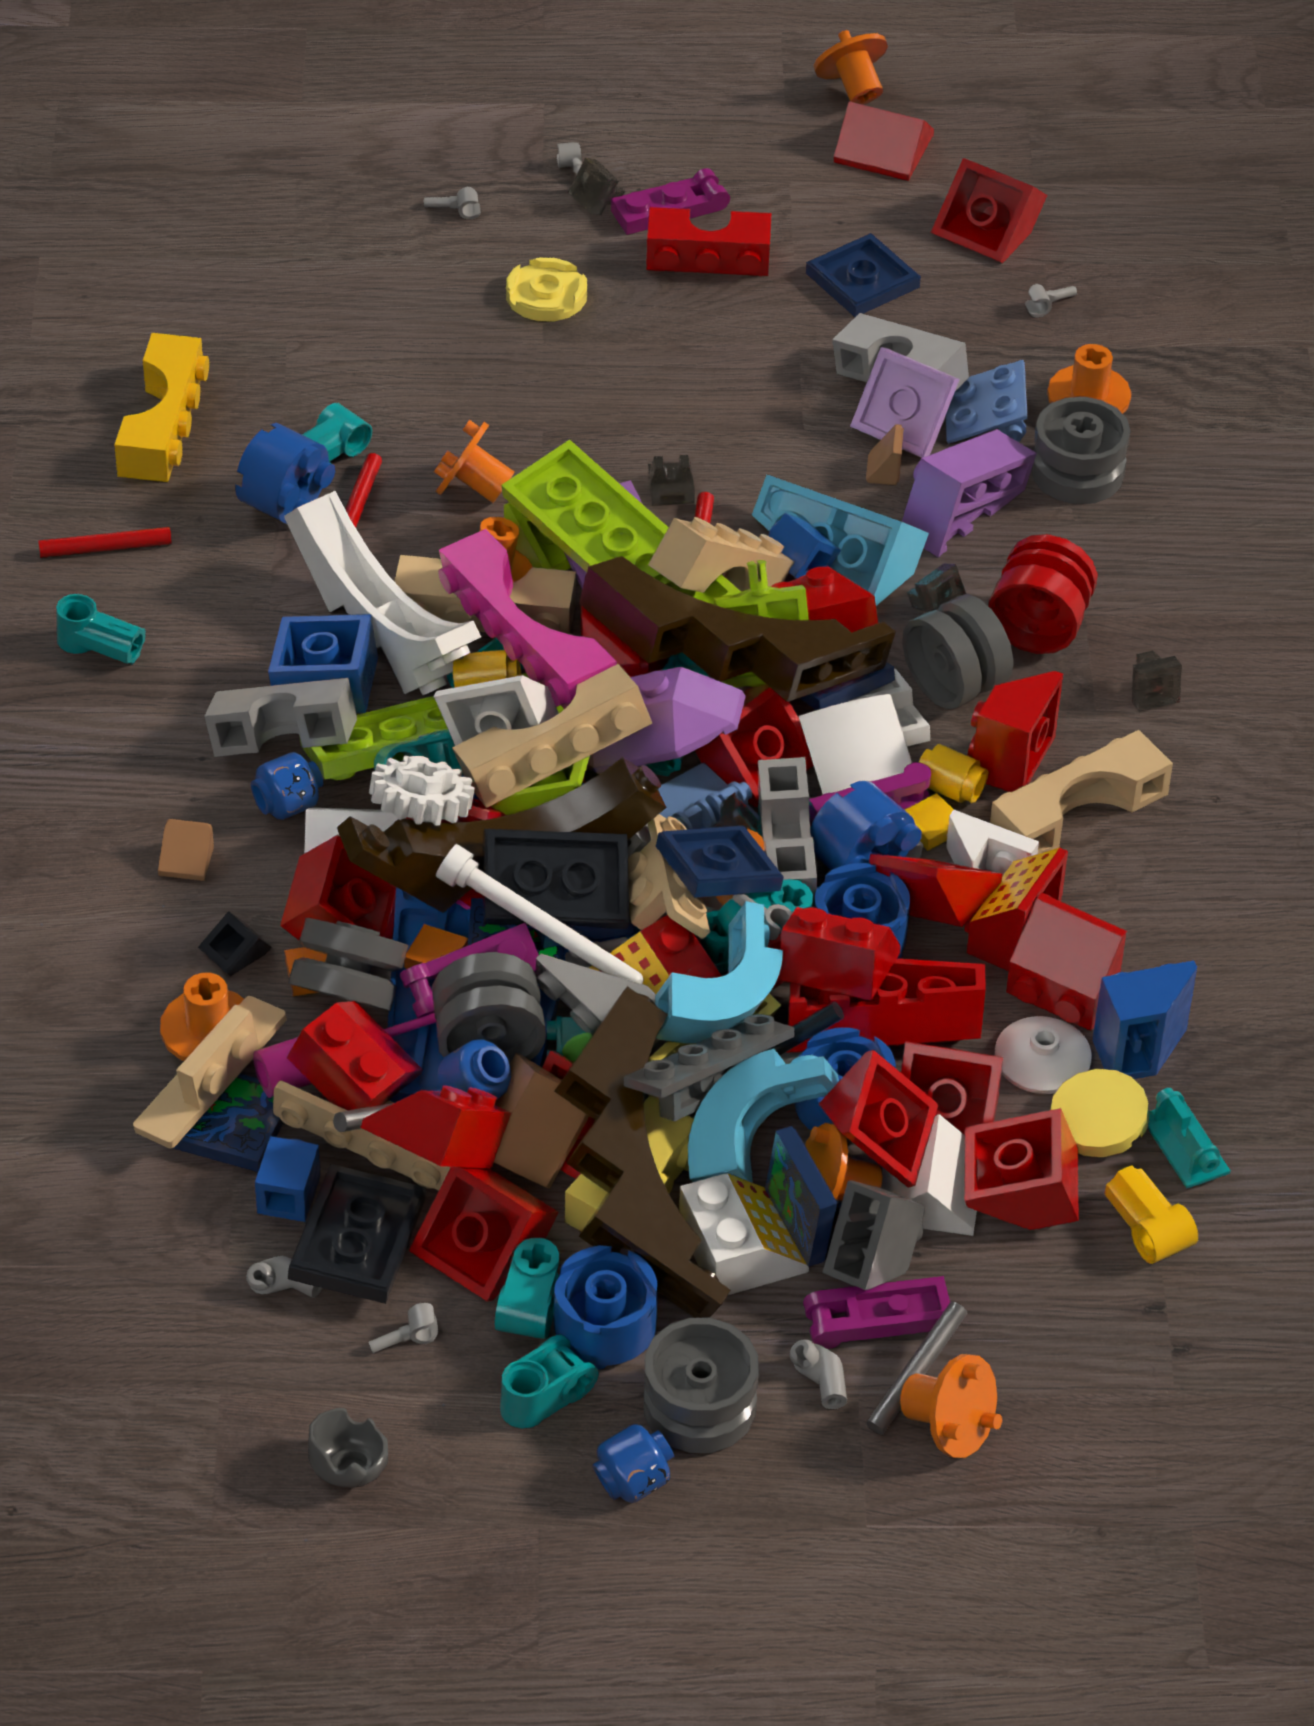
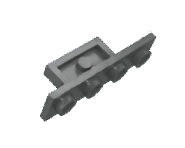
[624,1014,794,1122]

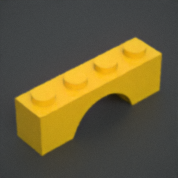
[114,333,209,482]

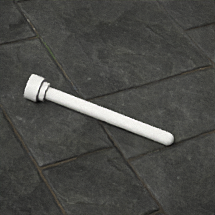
[436,844,643,984]

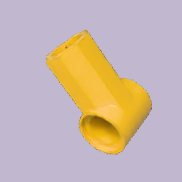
[1105,1165,1198,1264]

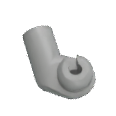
[246,1256,322,1298]
[790,1339,847,1409]

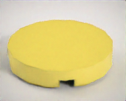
[506,258,587,322]
[1051,1069,1150,1157]

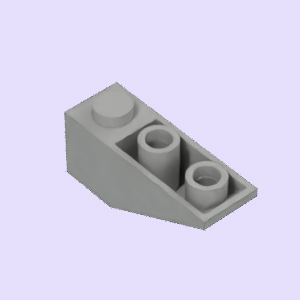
[536,954,667,1057]

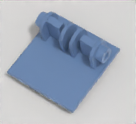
[946,360,1027,444]
[658,762,760,830]

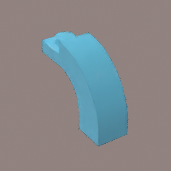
[655,901,783,1043]
[688,1049,839,1183]

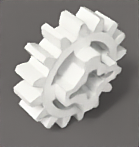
[369,756,475,825]

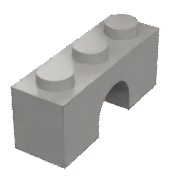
[832,313,969,391]
[204,678,357,757]
[758,757,817,907]

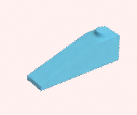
[752,475,929,606]

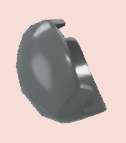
[308,1408,388,1488]

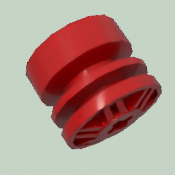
[988,534,1098,654]

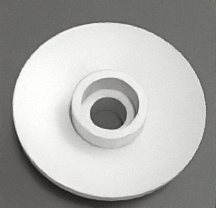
[994,1016,1092,1094]

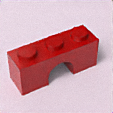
[646,207,772,276]

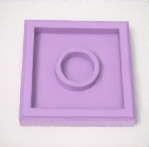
[850,347,960,458]

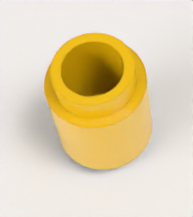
[453,650,521,688]
[918,744,988,803]

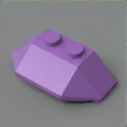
[587,667,746,774]

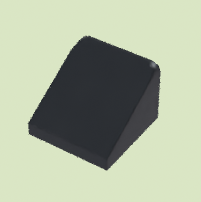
[198,911,272,976]

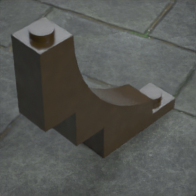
[579,556,896,702]
[337,757,667,913]
[554,986,731,1318]

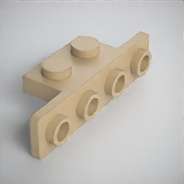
[628,814,710,939]
[133,996,287,1148]
[273,1081,450,1191]

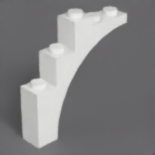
[284,491,481,695]

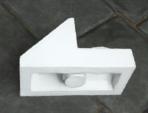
[946,810,1039,875]

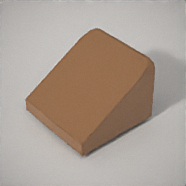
[866,424,904,485]
[158,819,214,881]

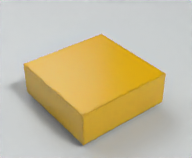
[905,793,954,851]

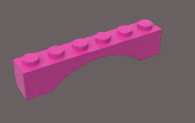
[438,529,617,709]

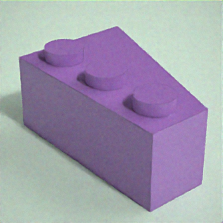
[902,429,1037,557]

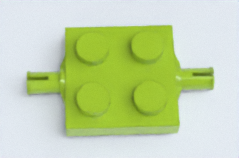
[713,560,809,688]

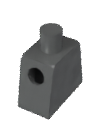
[823,1180,925,1290]

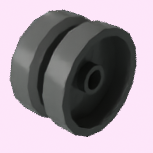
[1031,397,1131,504]
[902,594,1014,710]
[288,918,408,1011]
[432,952,545,1064]
[643,1318,759,1453]

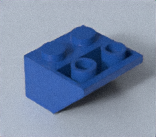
[1092,960,1197,1079]

